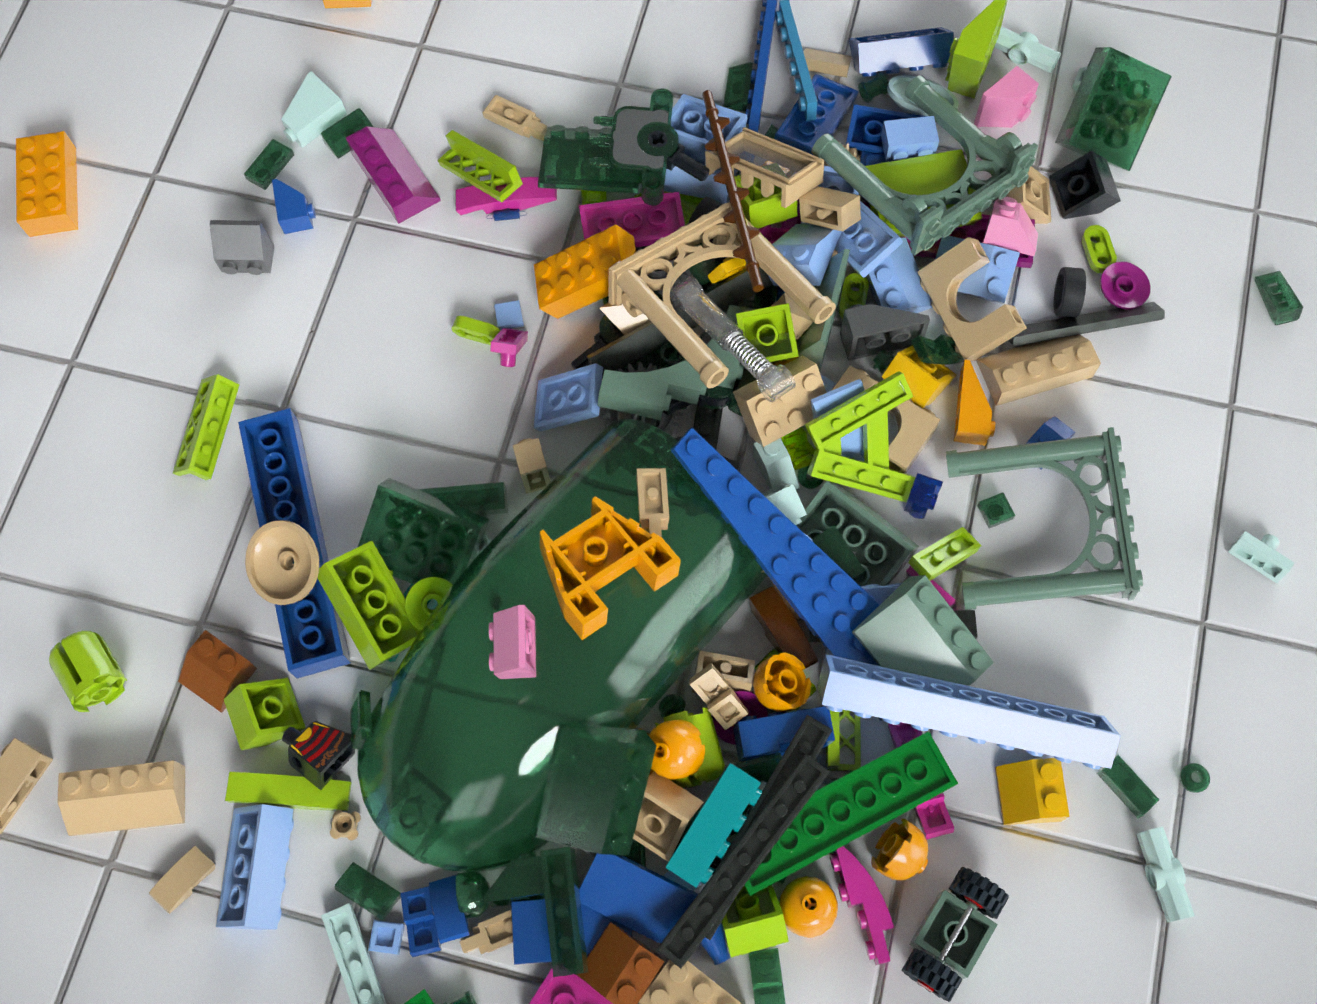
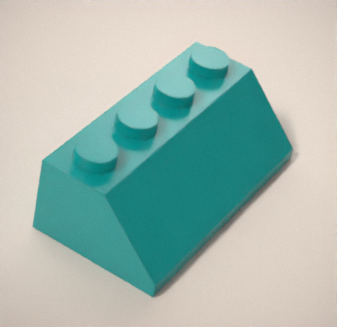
[665,763,763,888]

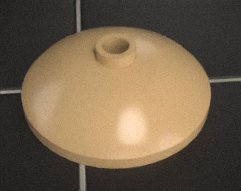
[245,521,319,605]

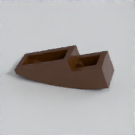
[749,586,818,668]

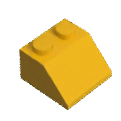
[882,344,957,409]
[995,758,1070,825]

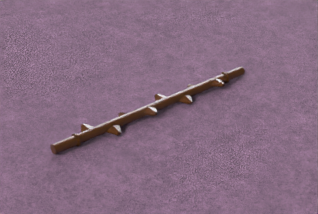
[702,90,764,292]

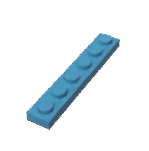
[775,0,817,121]

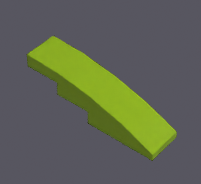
[225,772,352,811]

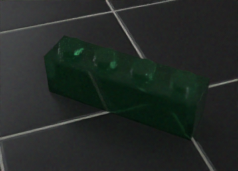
[395,482,508,522]
[540,846,589,977]

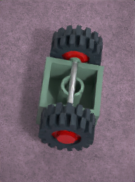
[902,867,1009,1002]

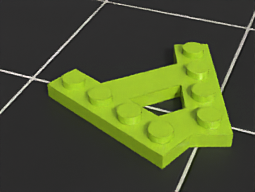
[805,371,915,503]

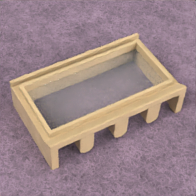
[705,127,824,208]

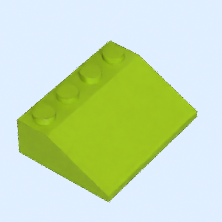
[945,0,1008,99]
[865,149,982,238]

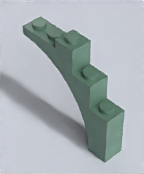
[597,305,744,420]

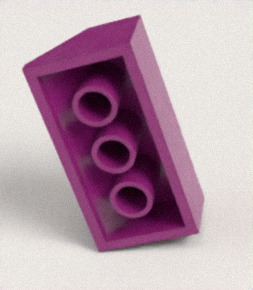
[346,126,441,224]

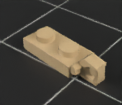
[482,95,548,141]
[636,468,669,537]
[459,910,513,954]

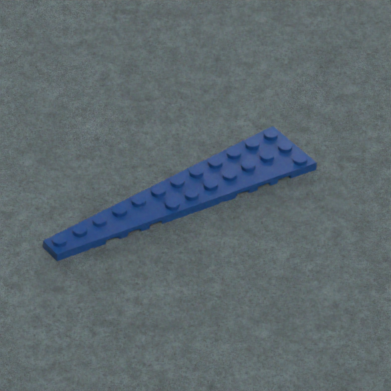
[671,428,883,721]

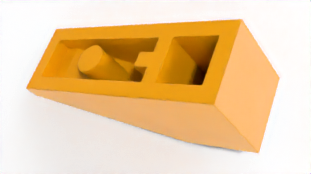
[953,360,996,446]

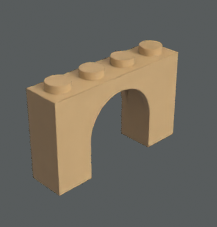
[918,237,1027,361]
[831,365,940,473]

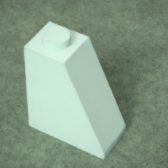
[281,71,347,148]

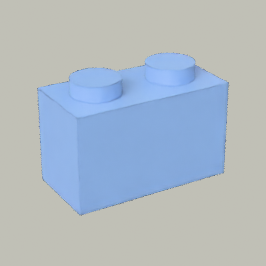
[881,116,939,161]

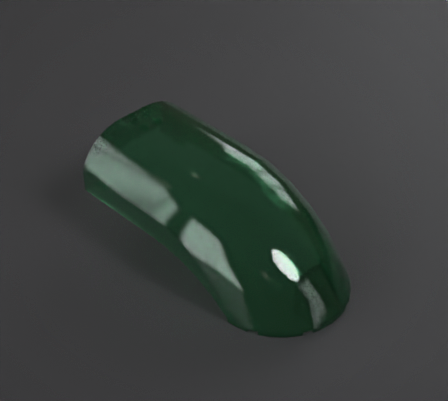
[357,419,767,873]

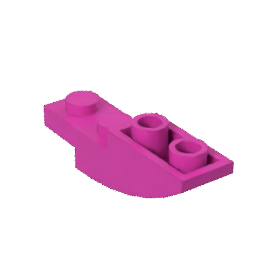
[830,846,894,966]

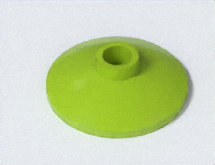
[405,577,461,633]

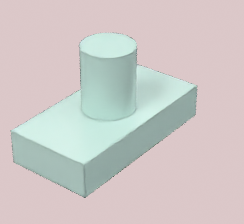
[1228,531,1294,583]

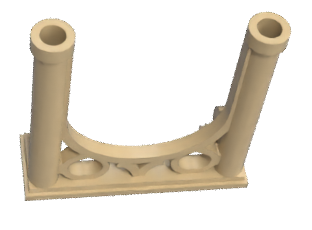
[608,202,836,388]

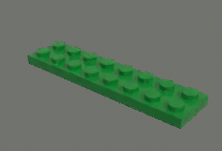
[726,731,958,896]

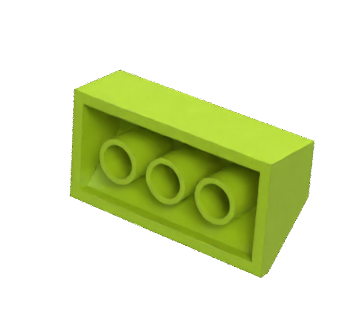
[317,541,427,670]

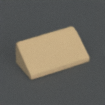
[804,48,852,78]

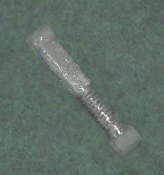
[670,276,796,402]

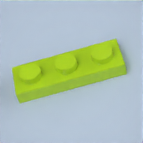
[908,527,981,581]

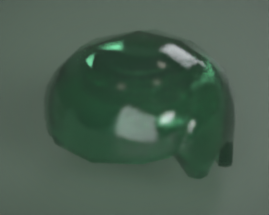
[455,871,491,918]

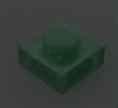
[977,492,1016,529]

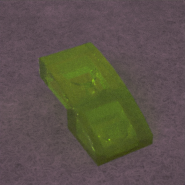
[781,427,815,470]

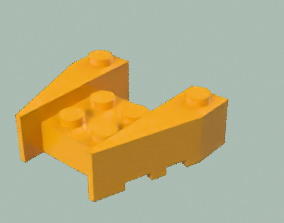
[540,496,681,640]

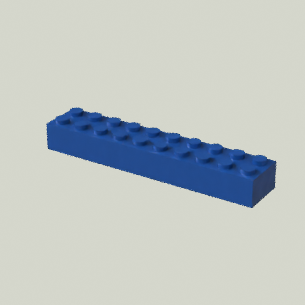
[238,408,351,679]

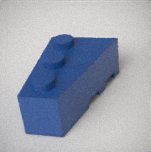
[733,706,835,762]

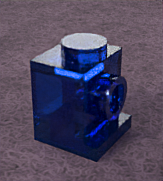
[904,473,943,519]

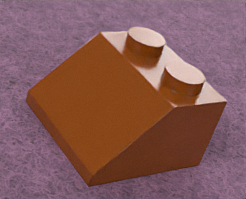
[178,630,257,713]
[576,922,664,1004]

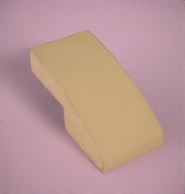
[689,663,748,730]
[149,846,215,914]

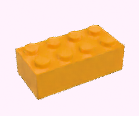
[16,131,78,237]
[534,225,636,319]

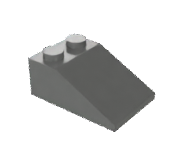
[840,304,930,361]

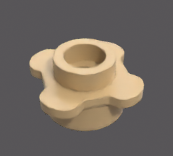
[330,810,361,841]

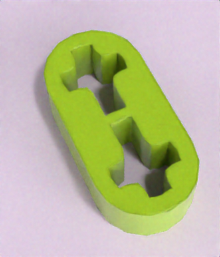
[451,316,500,345]

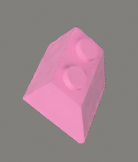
[974,66,1039,128]
[983,197,1038,256]
[489,605,536,679]

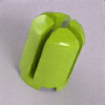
[49,631,127,712]
[655,708,725,788]

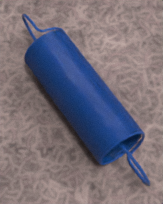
[486,209,527,221]

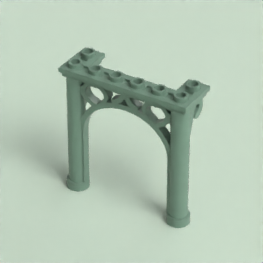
[812,75,1038,256]
[946,427,1143,610]

